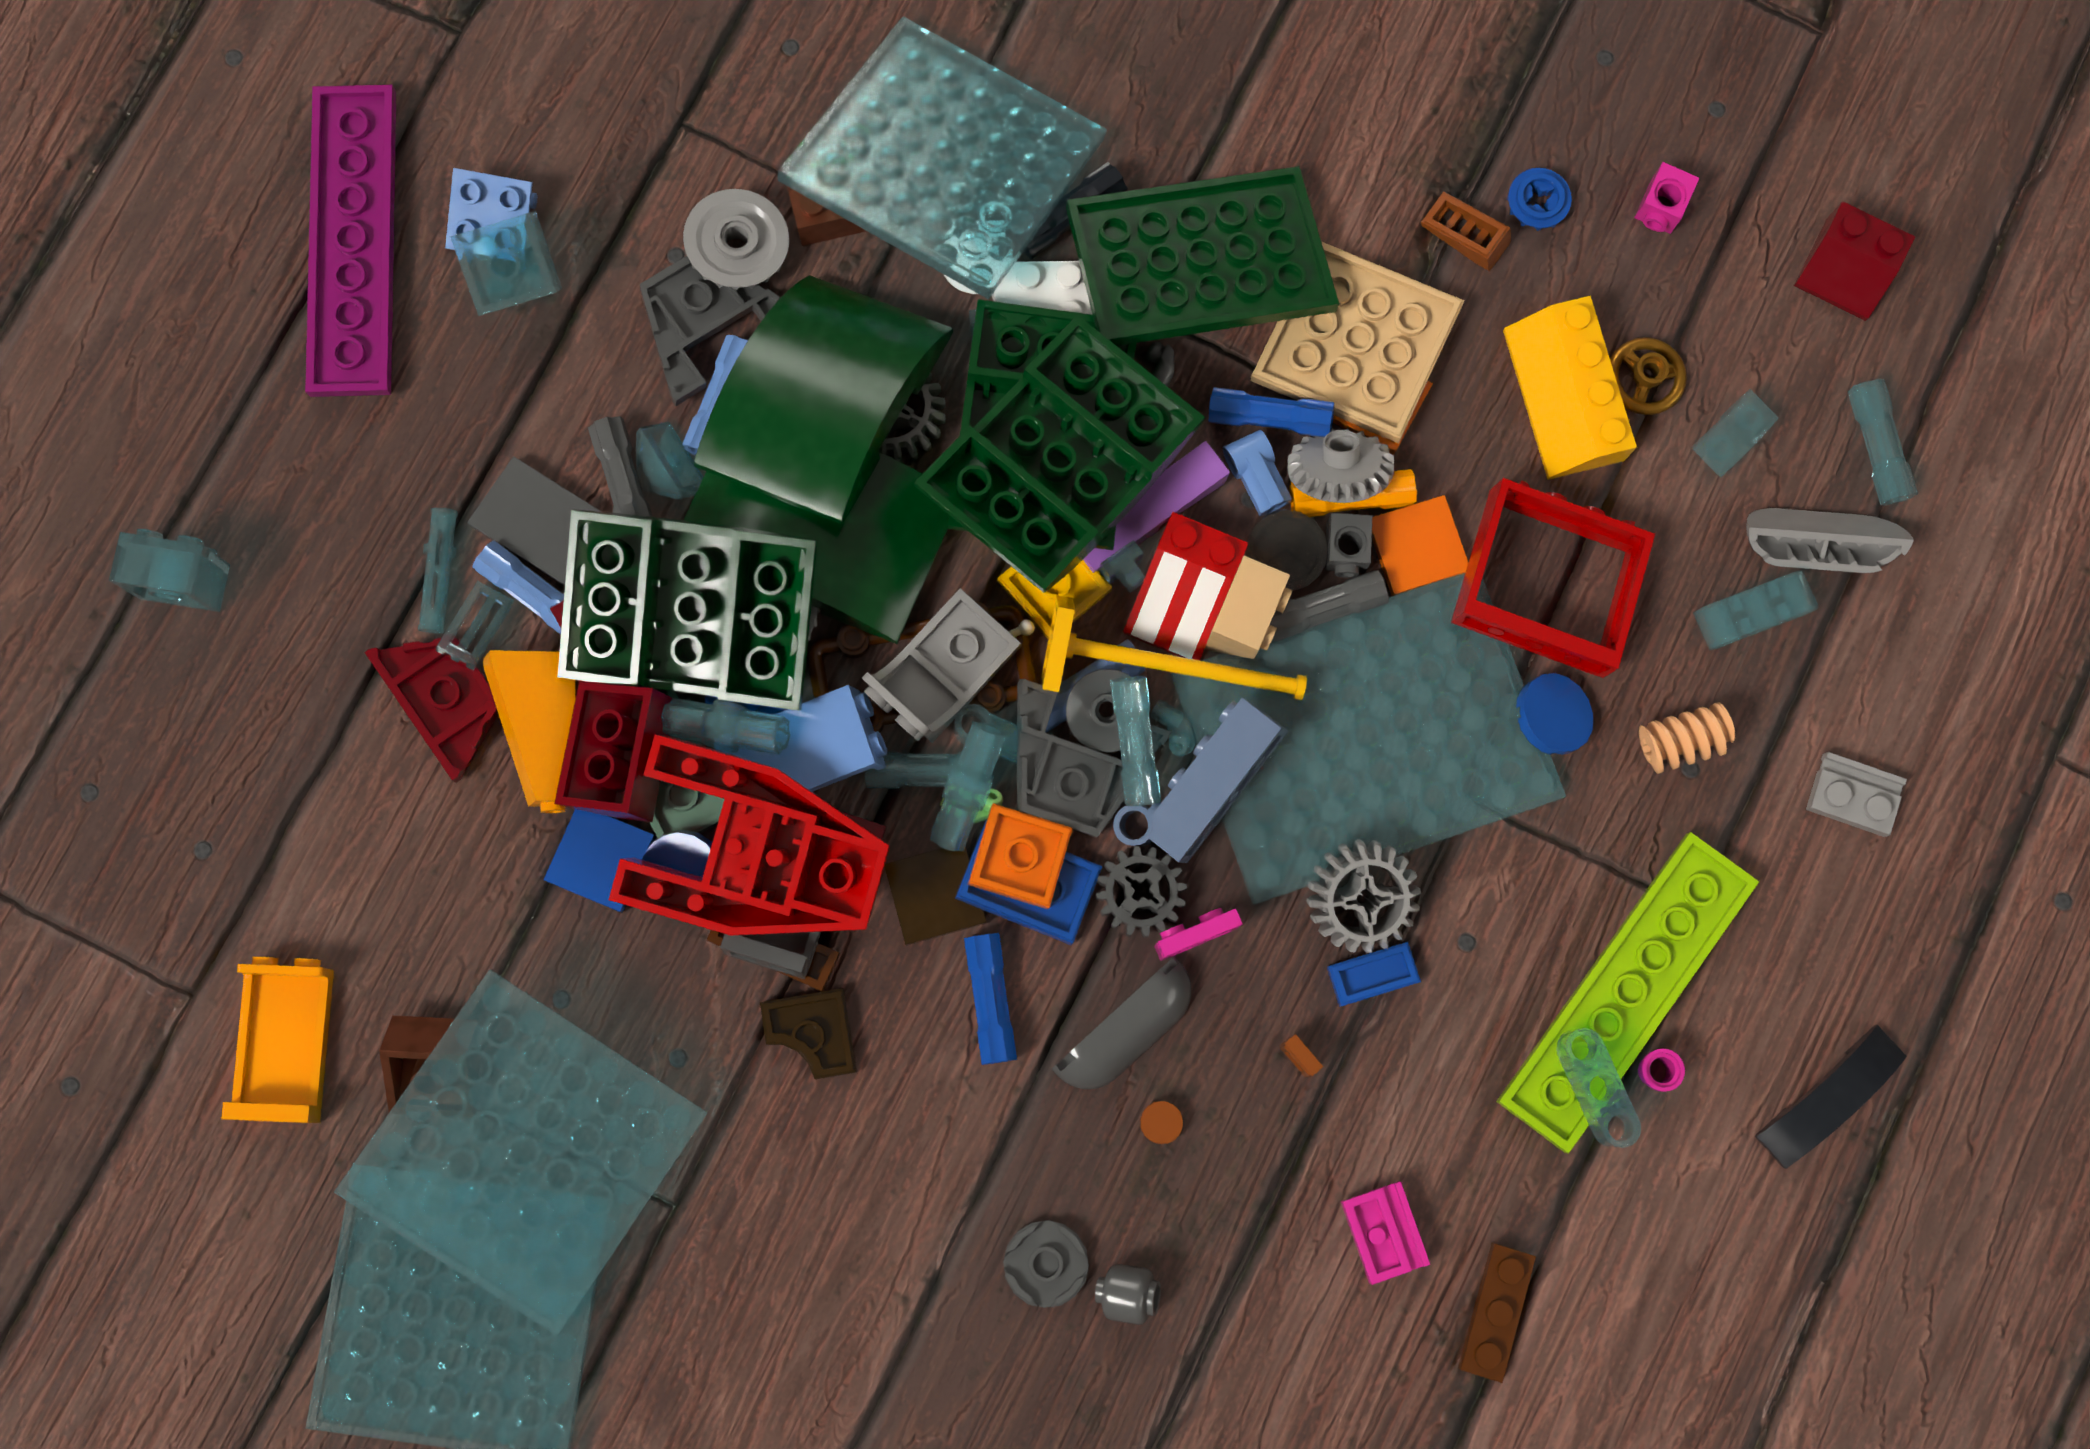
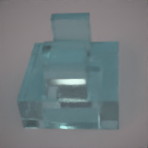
[1099,540,1145,593]

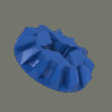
[1506,168,1572,231]

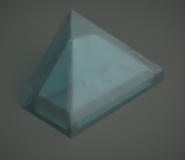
[636,422,703,499]

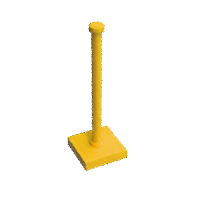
[1042,595,1307,700]

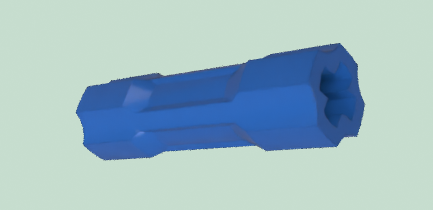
[1208,387,1335,438]
[964,933,1017,1065]

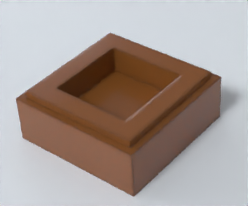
[1280,1034,1324,1077]

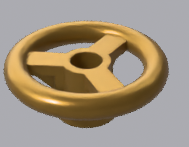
[1610,337,1687,415]

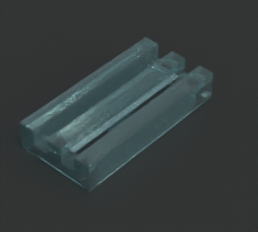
[436,581,514,670]

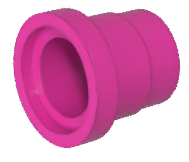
[1638,1049,1685,1092]

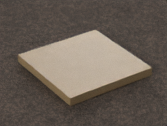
[1251,241,1464,444]

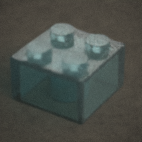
[450,211,562,316]
[109,529,230,612]

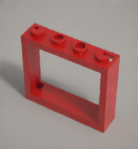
[1451,478,1655,678]

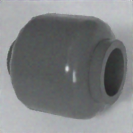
[1095,1264,1161,1325]

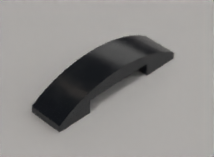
[1755,1025,1907,1169]

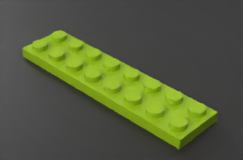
[1496,832,1759,1153]

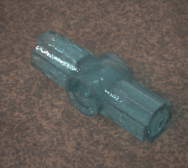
[661,698,791,755]
[930,721,1006,851]

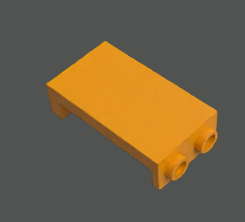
[221,957,334,1123]

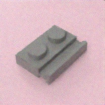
[1806,752,1907,837]

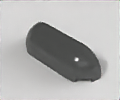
[1052,956,1191,1089]

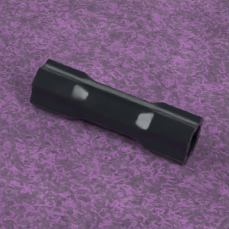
[1011,162,1128,259]

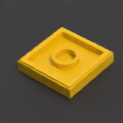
[997,560,1112,639]

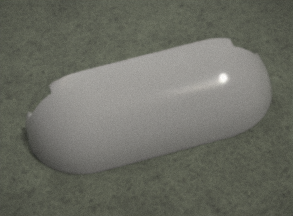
[1746,508,1914,573]

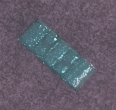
[1693,570,1819,651]
[1556,1028,1641,1148]

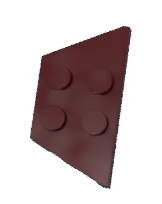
[364,636,499,783]

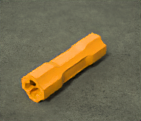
[1289,469,1417,518]

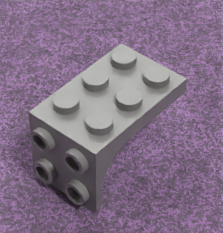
[862,588,1022,743]

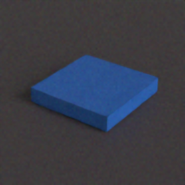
[544,809,656,913]

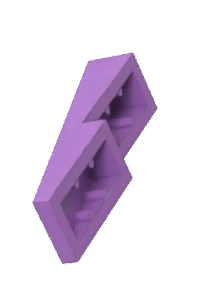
[1083,441,1230,573]

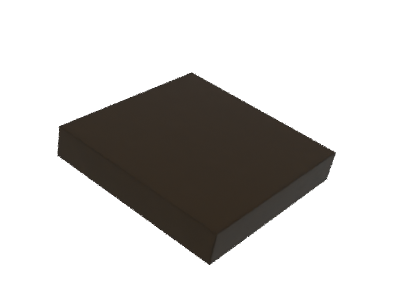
[885,842,987,946]

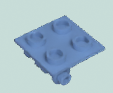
[445,168,538,262]

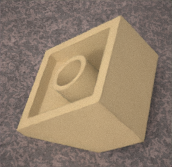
[1205,556,1293,659]

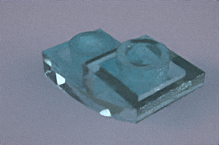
[1691,389,1779,478]

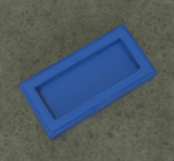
[1327,942,1421,1007]

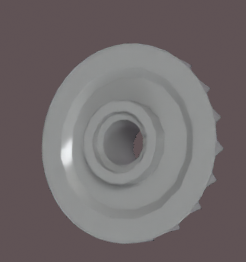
[683,189,789,291]
[1287,428,1394,503]

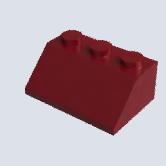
[554,681,676,822]

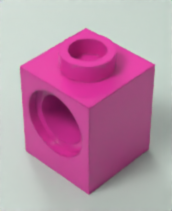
[1634,162,1699,234]

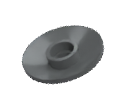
[1066,669,1149,752]

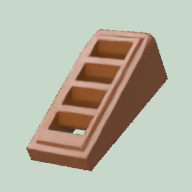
[1421,191,1511,271]

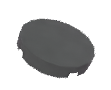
[1003,1220,1089,1308]

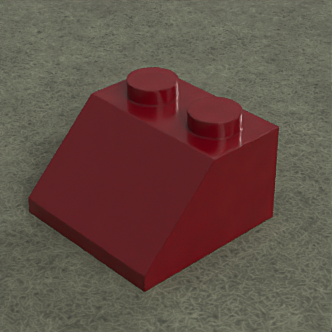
[1794,201,1915,321]

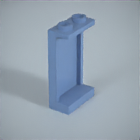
[712,685,887,792]

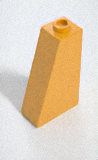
[483,650,576,814]

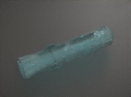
[417,508,458,634]

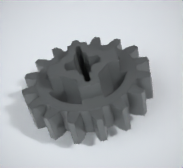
[1096,846,1187,938]

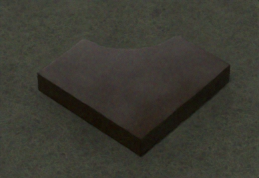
[760,988,857,1080]

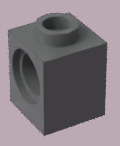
[1324,513,1373,578]

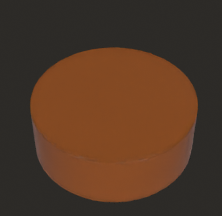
[1140,1101,1183,1144]

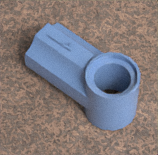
[1223,430,1292,517]

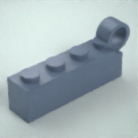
[1113,698,1288,863]

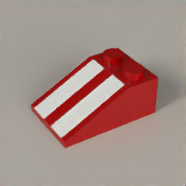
[1123,511,1249,661]

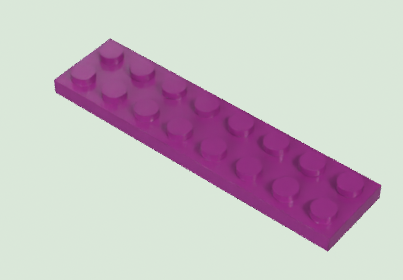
[305,85,396,397]

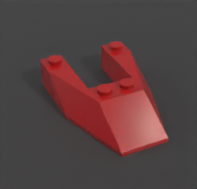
[609,734,890,936]

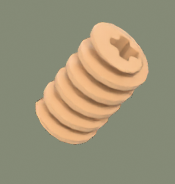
[1639,702,1735,774]

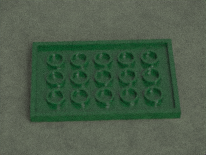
[1066,166,1339,346]

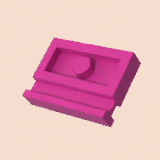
[1154,908,1243,961]
[1340,1181,1430,1285]

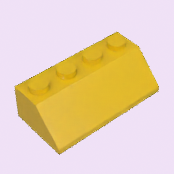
[1503,296,1637,480]

